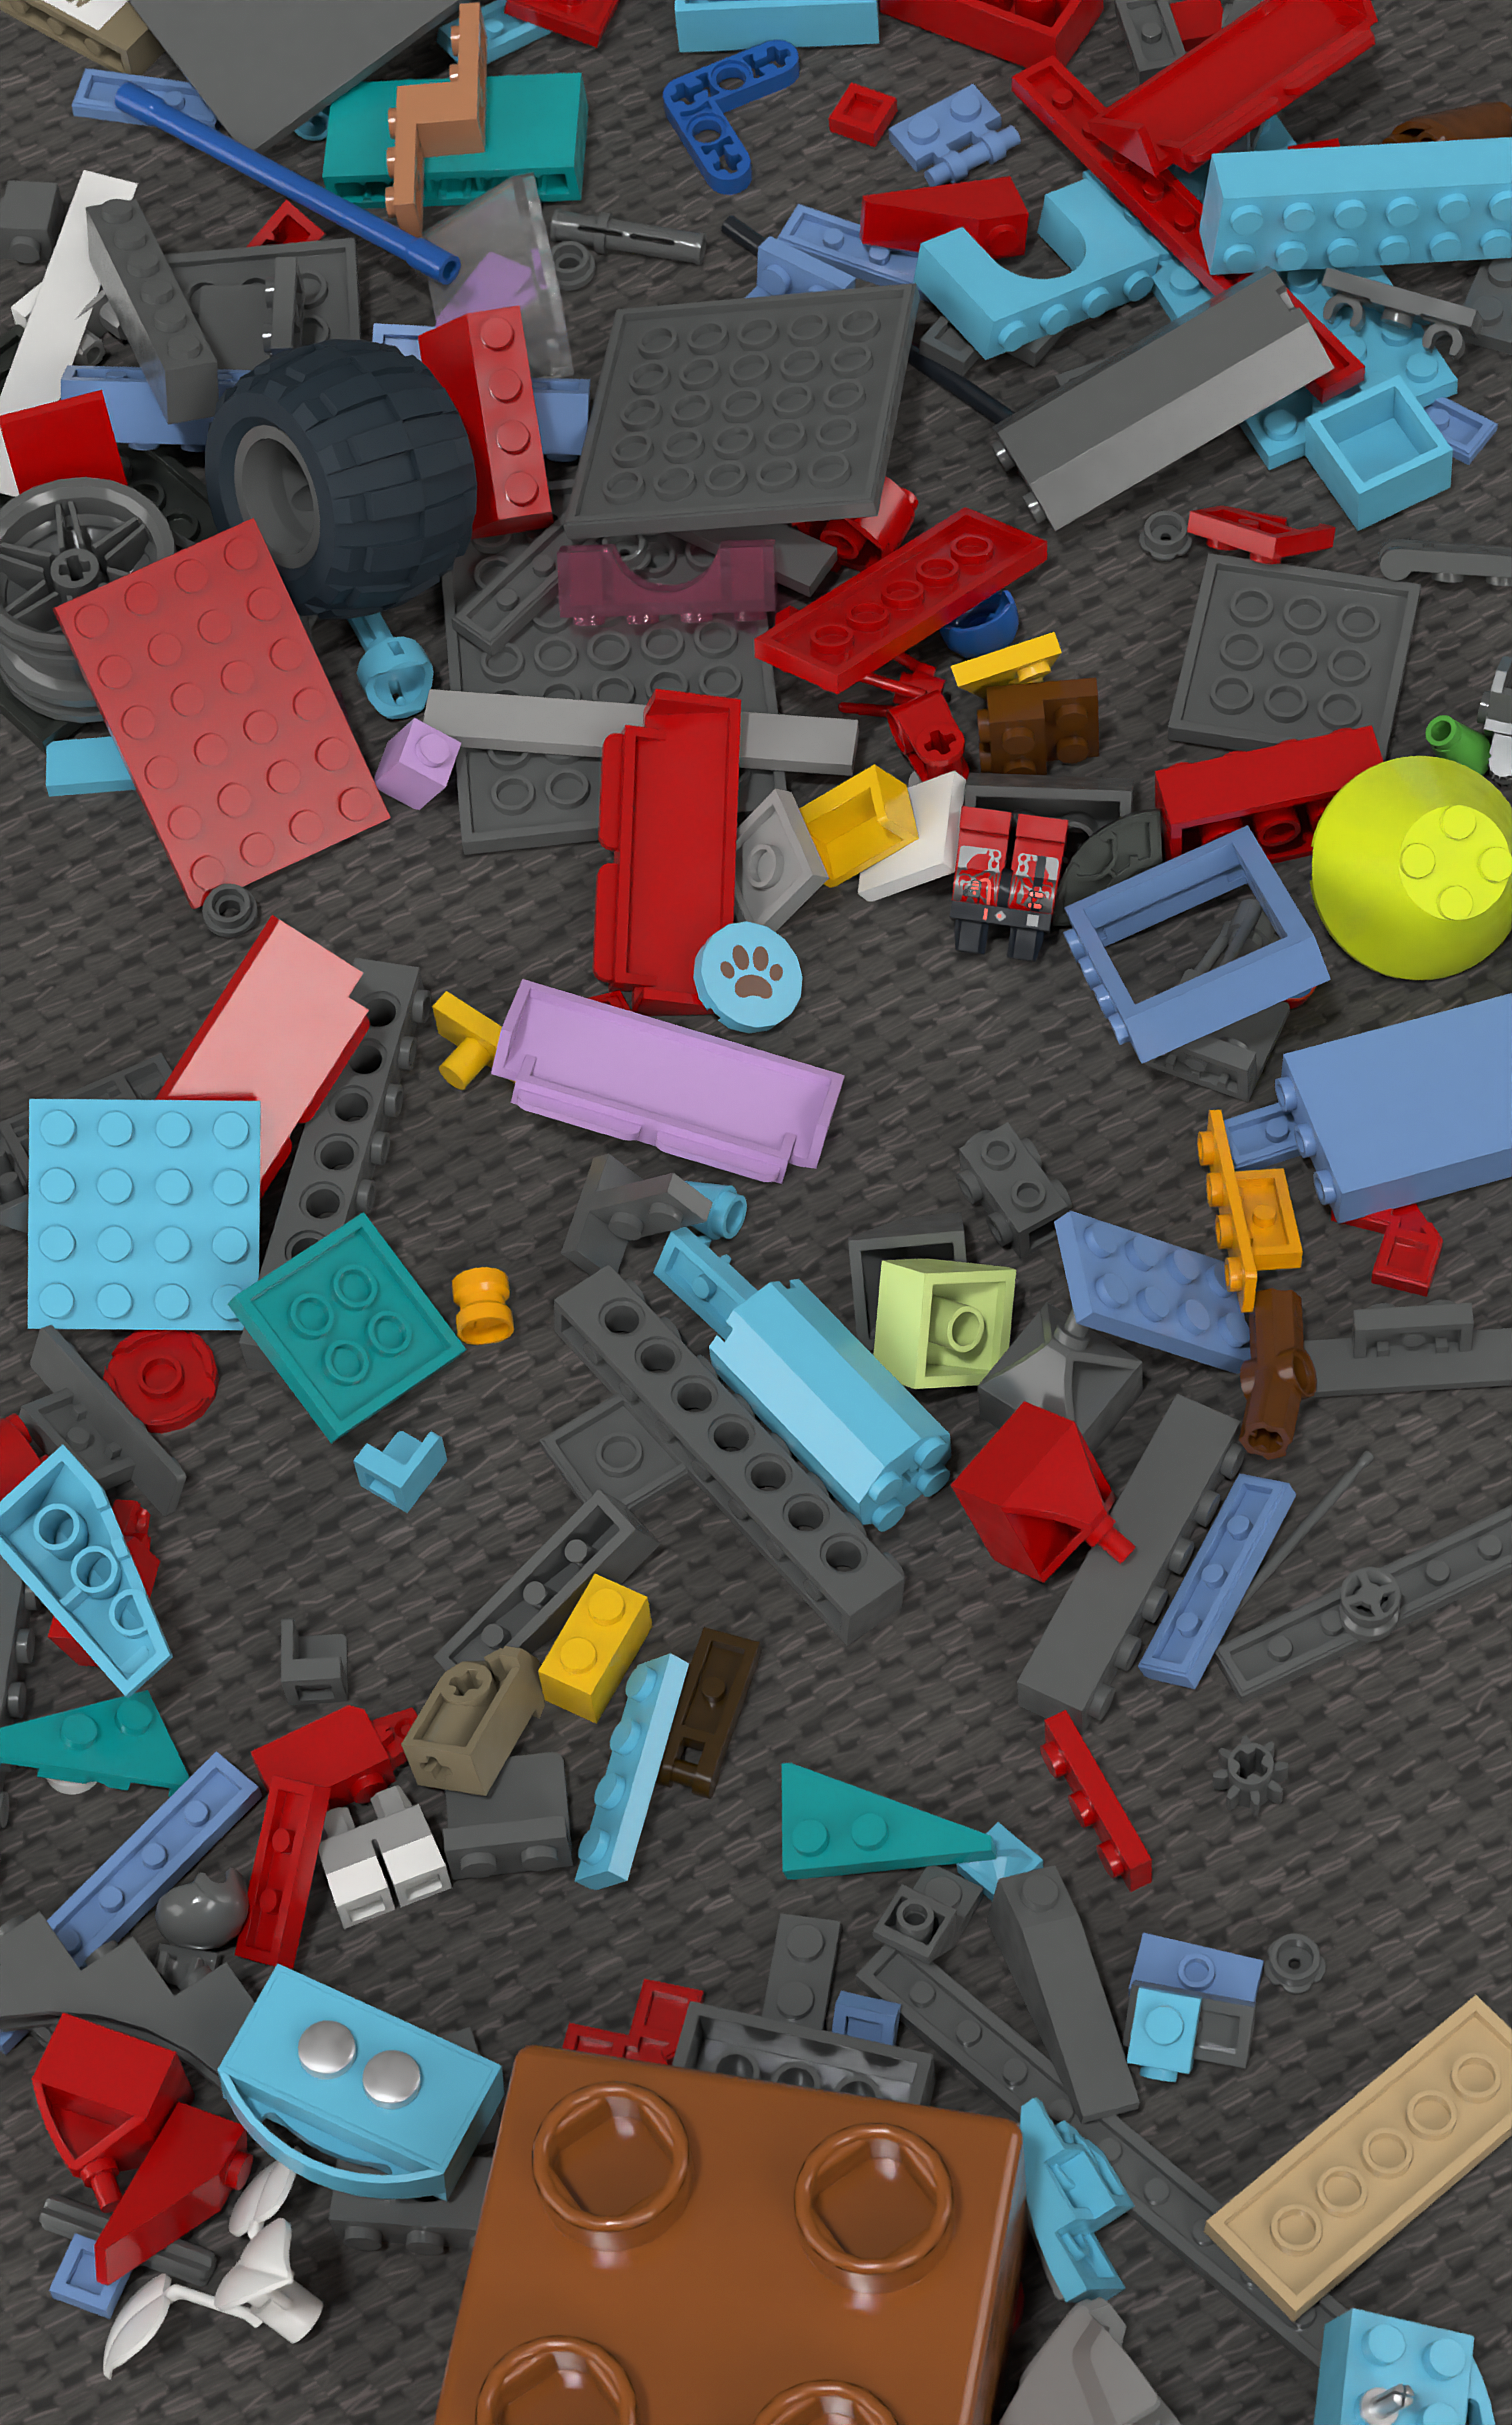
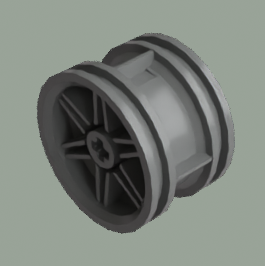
[0,477,177,723]

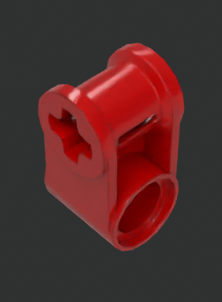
[886,689,970,783]

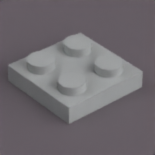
[734,789,829,932]

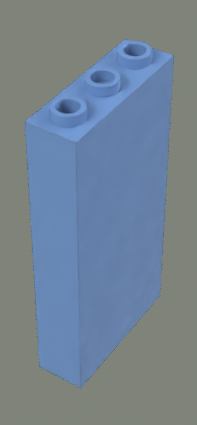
[1275,993,1512,1224]

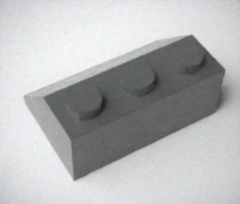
[965,773,1134,881]

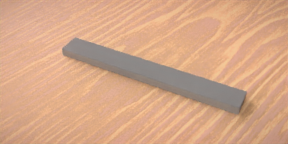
[423,689,859,776]

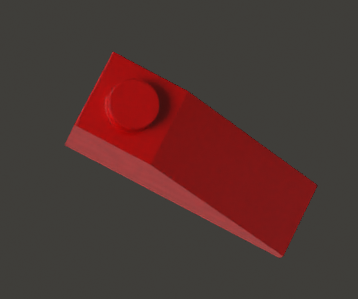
[859,176,1029,259]
[94,2102,253,2286]

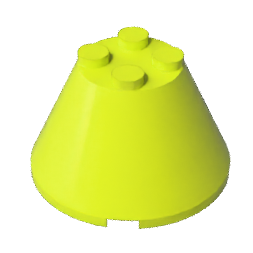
[1310,756,1512,980]

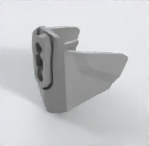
[999,2297,1181,2425]

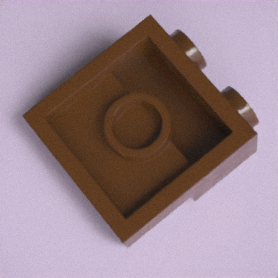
[977,677,1099,775]

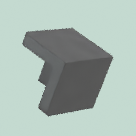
[281,1618,348,1705]

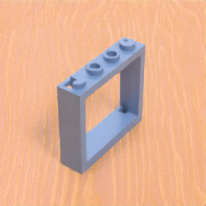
[1063,825,1331,1064]

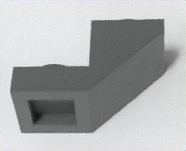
[872,1866,983,1964]

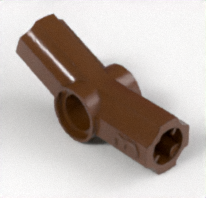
[1239,1288,1317,1460]

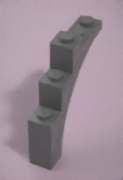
[0,1911,272,2126]

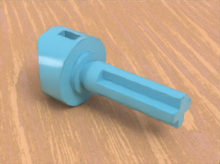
[347,612,433,719]

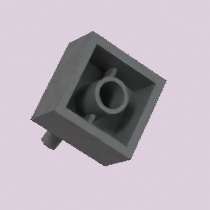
[978,1302,1143,1454]

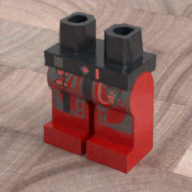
[950,806,1069,962]

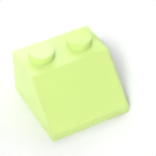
[873,1258,1016,1389]

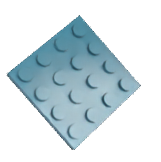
[28,1098,261,1330]

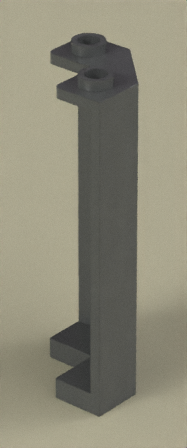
[990,266,1334,531]

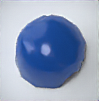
[939,590,1019,659]

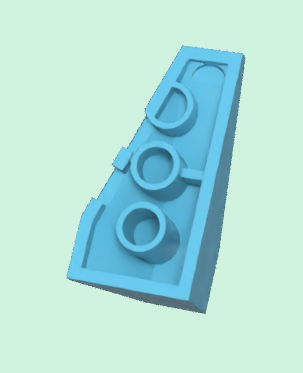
[0,1445,173,1698]

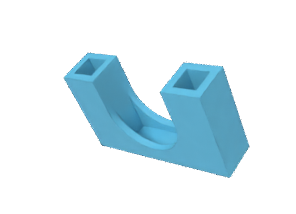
[913,178,1160,360]

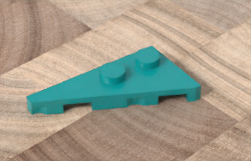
[0,1690,190,1797]
[782,1763,997,1879]

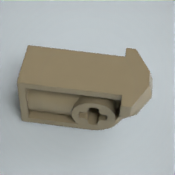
[401,1646,545,1796]

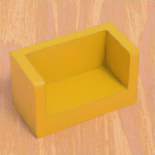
[799,764,919,888]

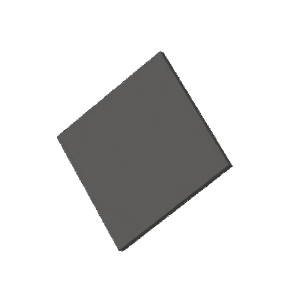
[127,0,471,154]
[563,283,920,540]

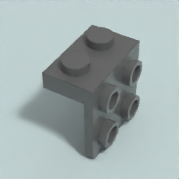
[443,1752,573,1880]

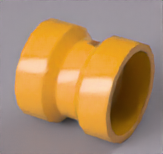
[452,1267,514,1345]

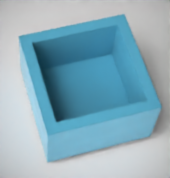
[1305,374,1453,531]

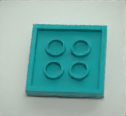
[228,1212,467,1444]

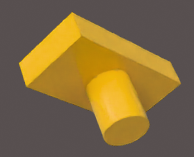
[432,991,516,1090]

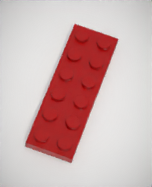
[754,507,1047,695]

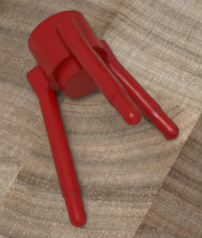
[838,652,946,717]

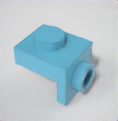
[1127,1986,1202,2082]

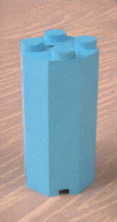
[709,1279,951,1532]

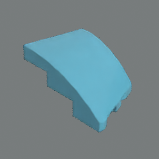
[1020,2098,1135,2303]

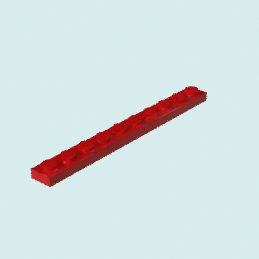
[1011,55,1365,404]

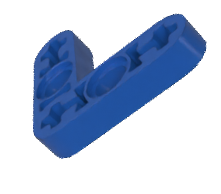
[663,40,800,195]

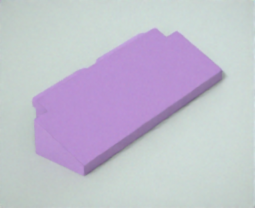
[491,979,845,1184]

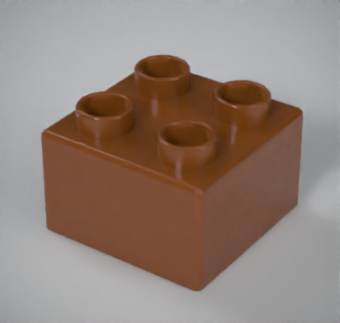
[434,2044,1029,2425]

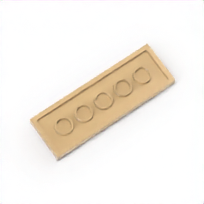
[1204,1995,1512,2322]

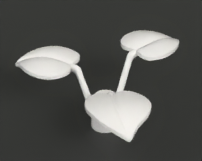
[103,2146,323,2380]

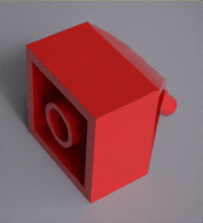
[951,1401,1136,1583]
[32,2013,195,2213]

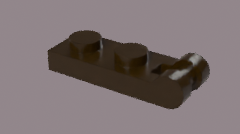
[655,1627,762,1799]

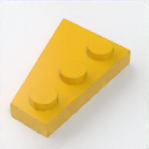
[951,632,1062,700]

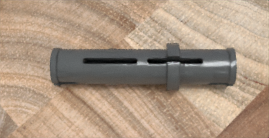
[550,208,707,266]

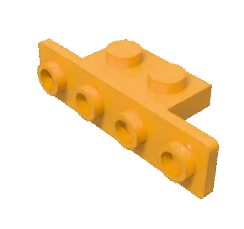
[1197,1109,1303,1313]

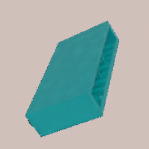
[322,73,589,208]

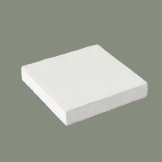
[858,770,966,901]

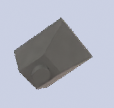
[848,1212,967,1351]

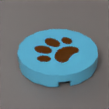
[693,921,803,1034]

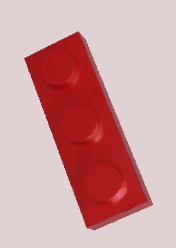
[1040,1710,1152,1892]
[234,1775,332,1969]

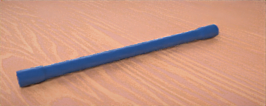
[115,82,461,285]

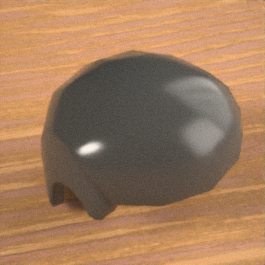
[155,1867,249,1950]

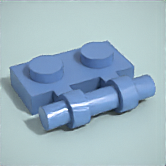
[888,84,1021,187]

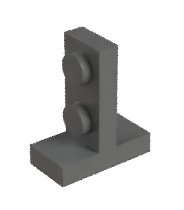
[561,1154,713,1276]

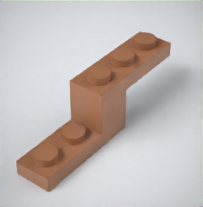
[385,2,487,237]

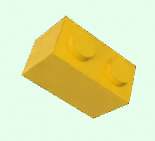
[538,1574,653,1724]

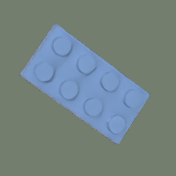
[1054,1211,1251,1374]

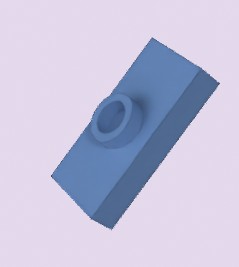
[1129,1933,1264,2002]

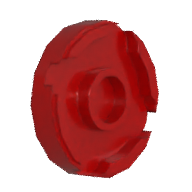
[103,1330,219,1434]

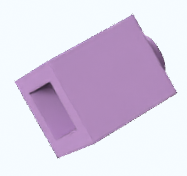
[374,718,461,810]

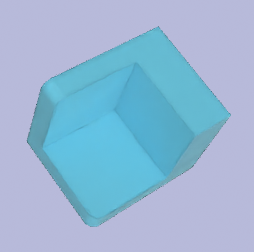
[353,1431,447,1513]

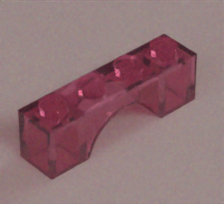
[557,539,778,626]

